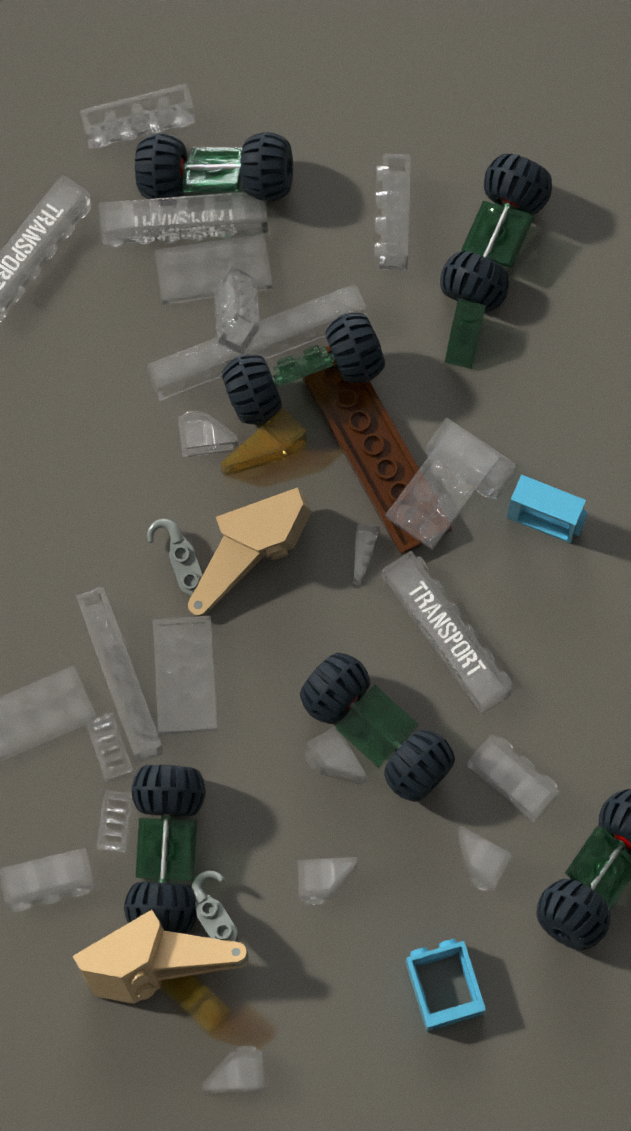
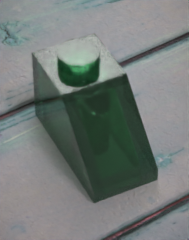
[444,299,486,369]

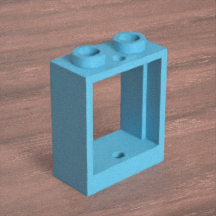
[507,474,588,543]
[405,939,486,1032]

